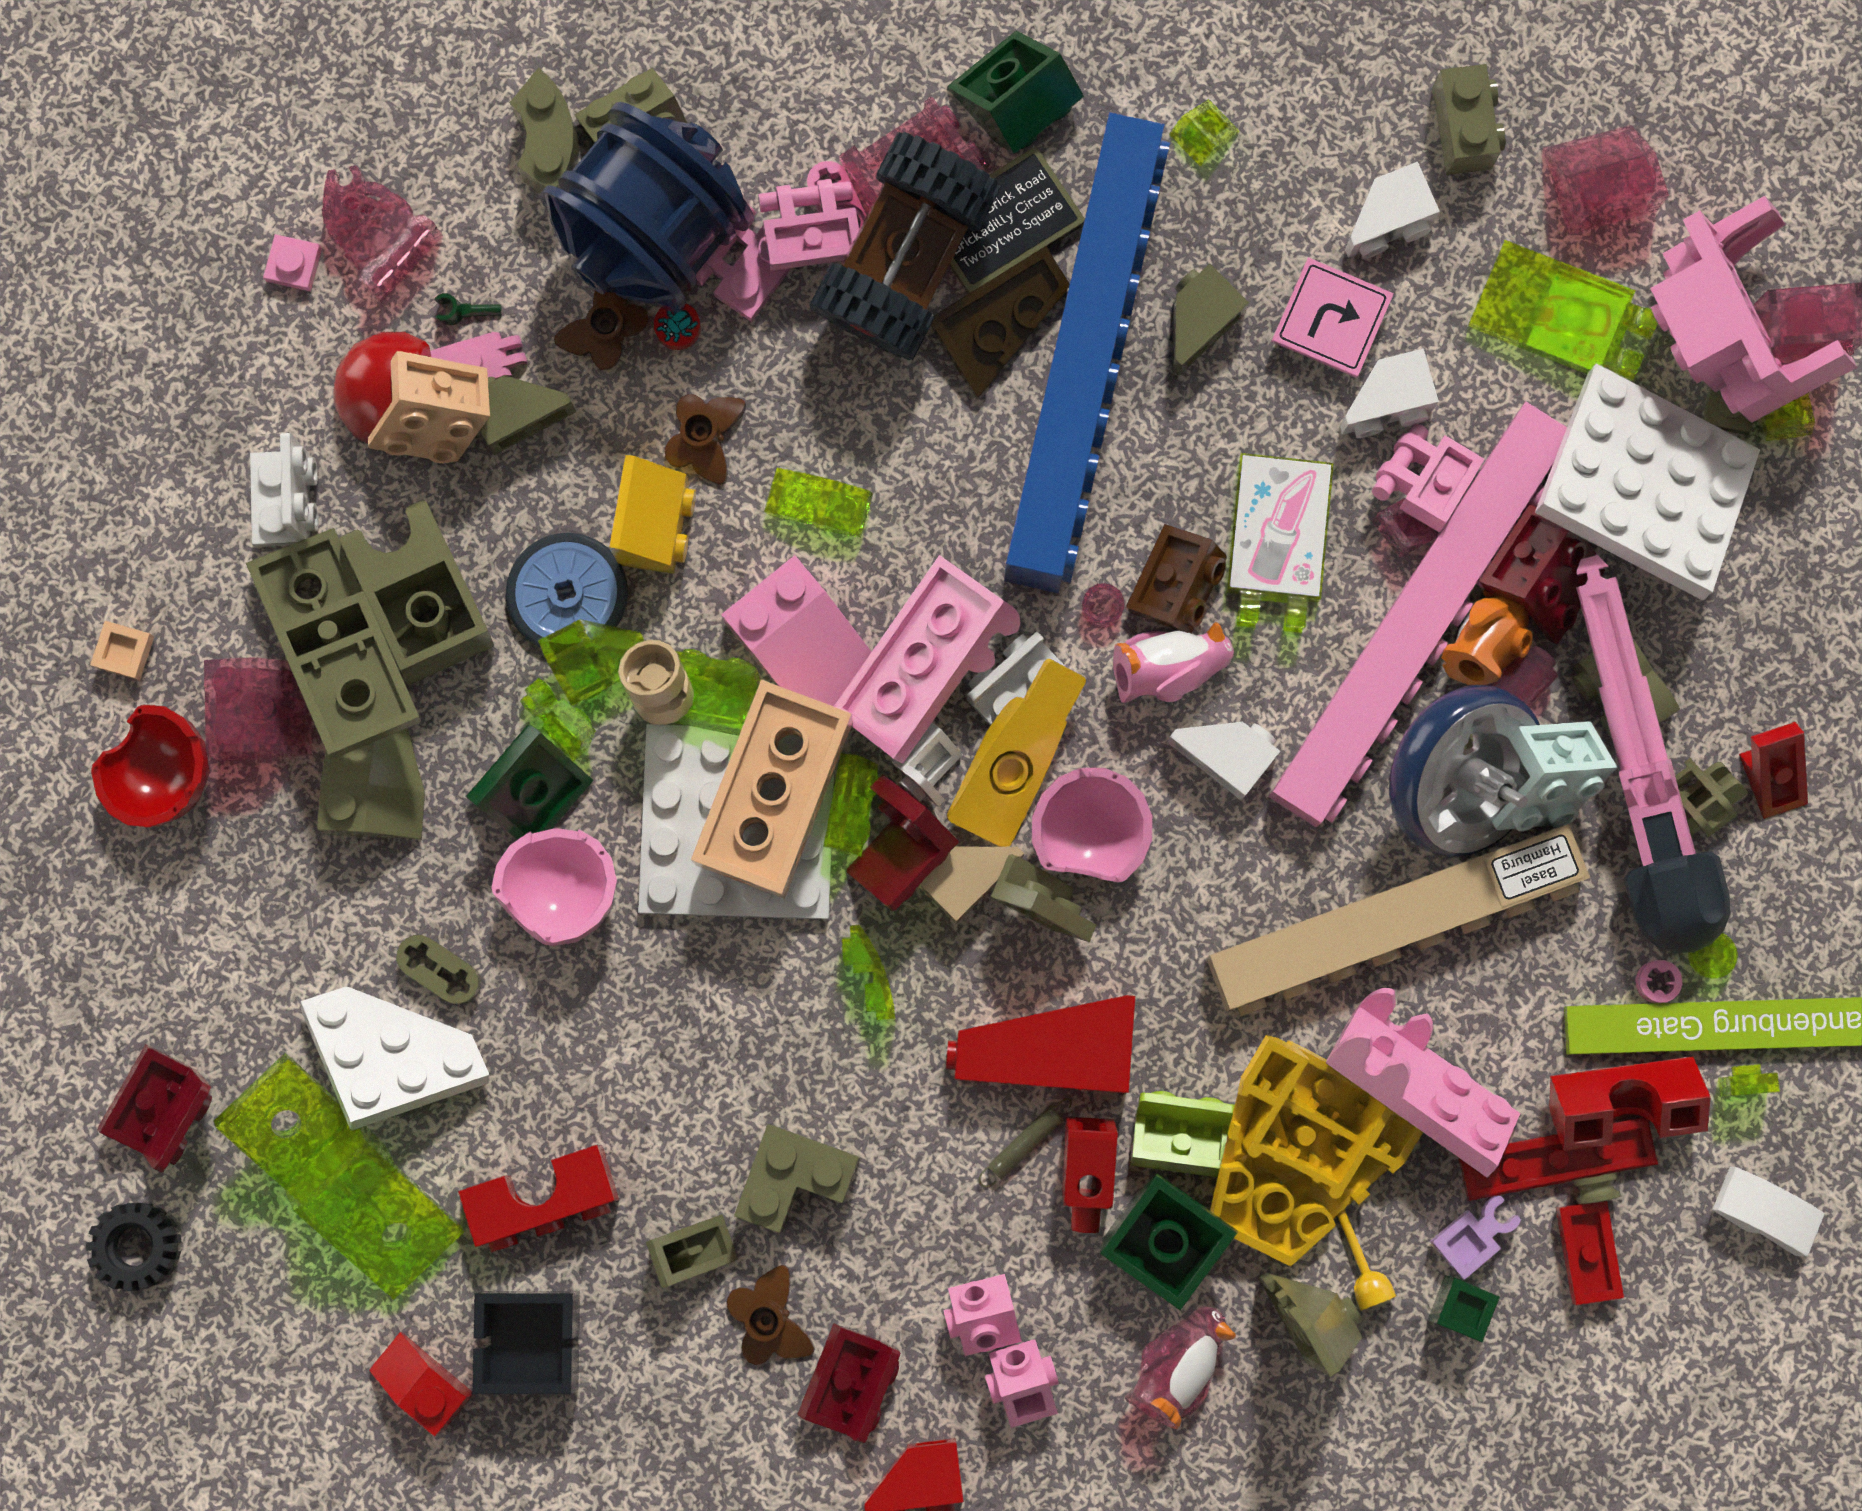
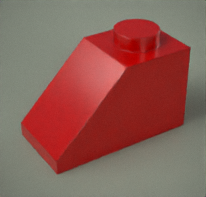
[369,1332,474,1437]

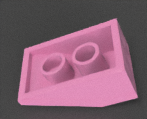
[721,555,872,706]

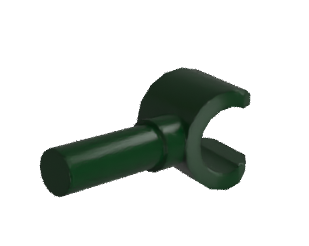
[434,293,502,326]

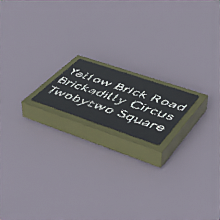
[949,146,1085,294]

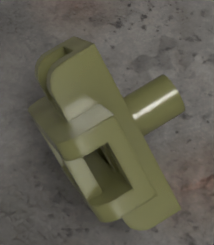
[1675,758,1748,837]

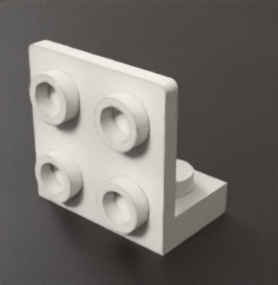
[250,433,319,547]

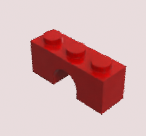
[1549,1057,1711,1151]
[458,1144,619,1253]

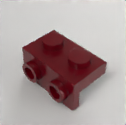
[797,1323,901,1444]

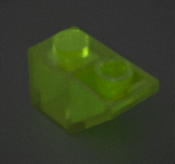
[538,619,645,706]

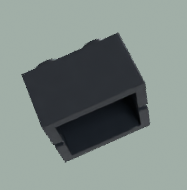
[472,1291,580,1394]

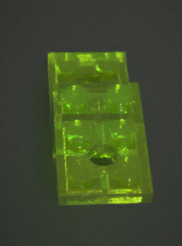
[213,1053,464,1300]

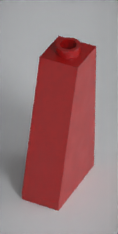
[946,995,1136,1094]

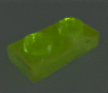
[823,753,879,857]

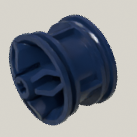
[539,102,754,313]

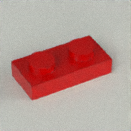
[1555,1201,1624,1305]

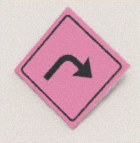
[1271,257,1394,378]

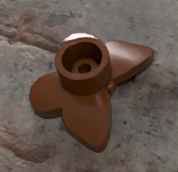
[554,291,649,370]
[665,394,746,485]
[727,1265,815,1365]

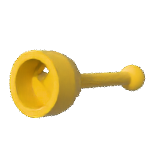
[1337,1208,1397,1311]

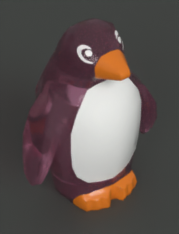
[1124,1307,1236,1429]

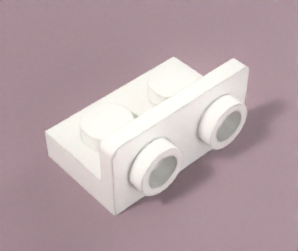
[967,632,1064,726]

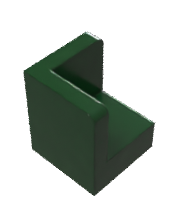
[1428,1275,1500,1343]

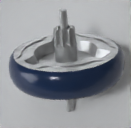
[1389,685,1540,857]

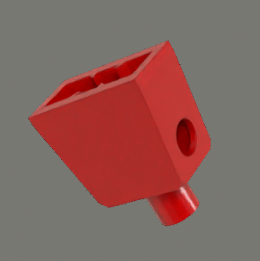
[1062,1116,1118,1233]

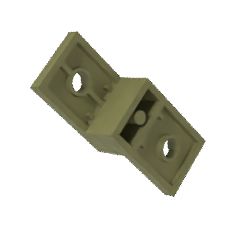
[246,528,421,760]

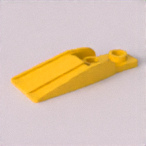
[947,659,1086,847]

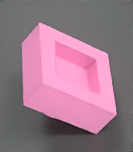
[263,234,322,292]

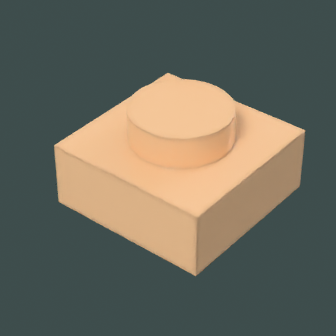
[90,621,154,681]

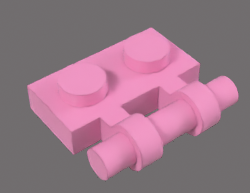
[758,179,859,271]
[696,206,791,322]
[1372,424,1485,533]

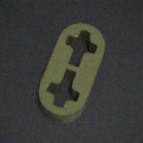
[396,935,481,1005]

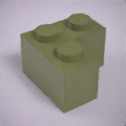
[734,1124,860,1233]

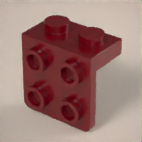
[97,1044,212,1173]

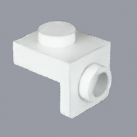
[892,722,963,807]

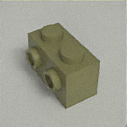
[1432,64,1506,175]

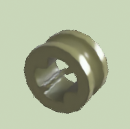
[1572,1173,1621,1204]

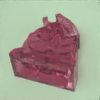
[321,165,443,303]

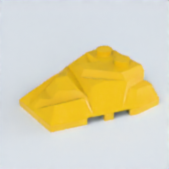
[1210,1035,1423,1267]

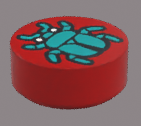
[654,303,701,350]

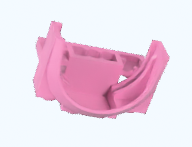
[1650,196,1857,423]

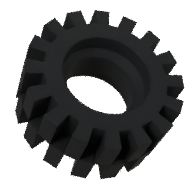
[86,1203,182,1291]

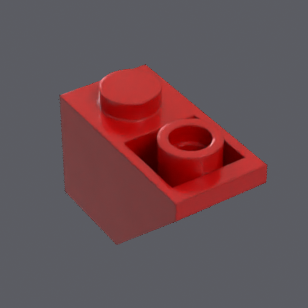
[864,1438,964,1511]

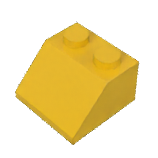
[609,455,696,574]

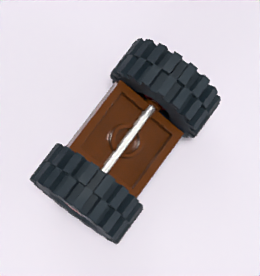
[809,132,1001,361]

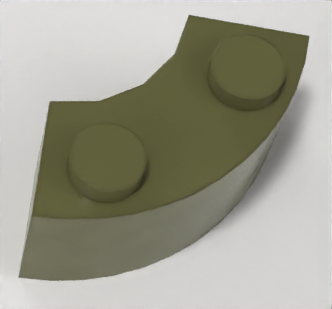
[509,67,579,194]

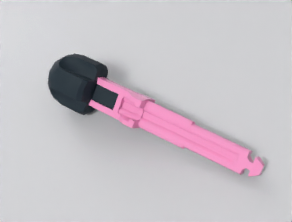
[1576,555,1731,953]

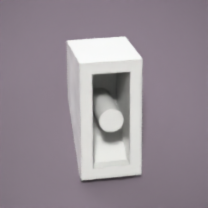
[1167,722,1280,800]

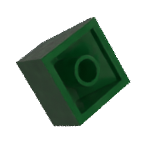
[947,30,1084,154]
[1100,1174,1238,1311]

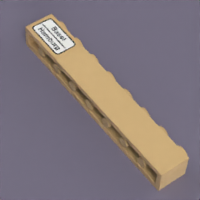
[1206,824,1590,1017]

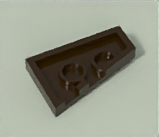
[930,246,1070,399]

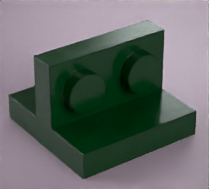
[466,725,594,840]

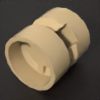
[618,640,694,725]

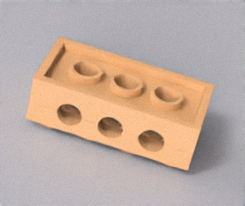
[691,680,853,899]

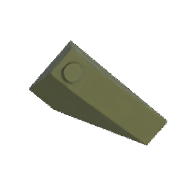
[317,685,425,840]
[1258,1273,1363,1377]

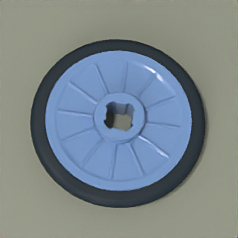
[506,533,628,653]

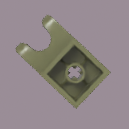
[339,499,494,686]

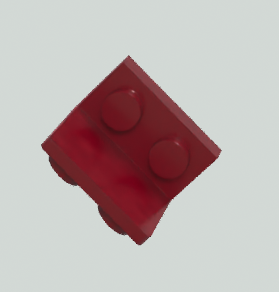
[1479,504,1605,644]
[846,774,959,911]

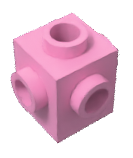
[943,1274,1022,1356]
[985,1339,1059,1428]

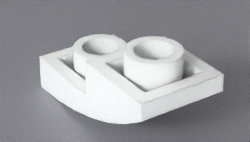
[1712,1167,1825,1257]

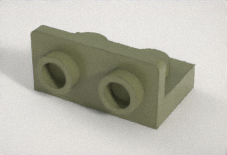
[991,854,1097,942]

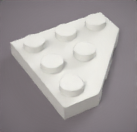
[301,986,489,1131]

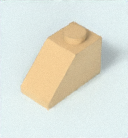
[918,846,1024,924]

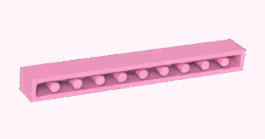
[1268,402,1567,827]

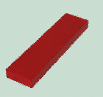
[1458,1117,1658,1201]

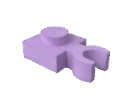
[1430,1196,1521,1280]

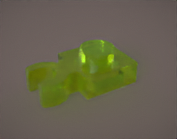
[520,678,596,761]

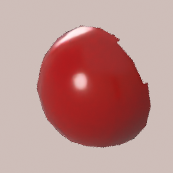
[333,332,431,444]
[91,704,210,827]

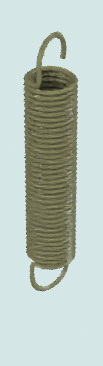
[979,1098,1072,1188]

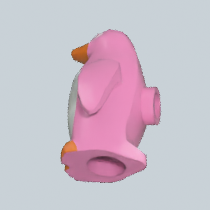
[1113,622,1234,703]

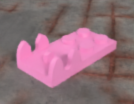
[834,555,1020,764]
[1326,988,1520,1178]

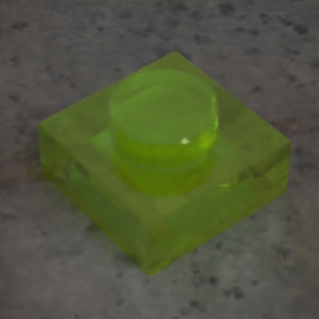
[1718,1064,1780,1097]

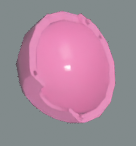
[1032,768,1152,883]
[492,828,617,946]

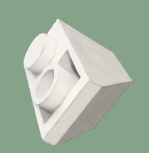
[1345,162,1440,259]
[1340,348,1439,438]

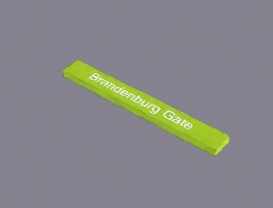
[1564,997,1862,1055]

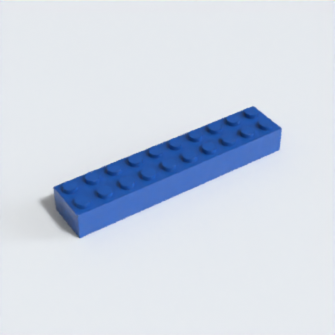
[1004,112,1170,594]

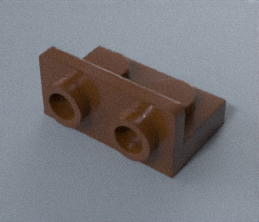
[1125,524,1227,634]

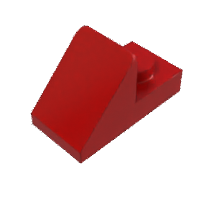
[1739,722,1808,819]

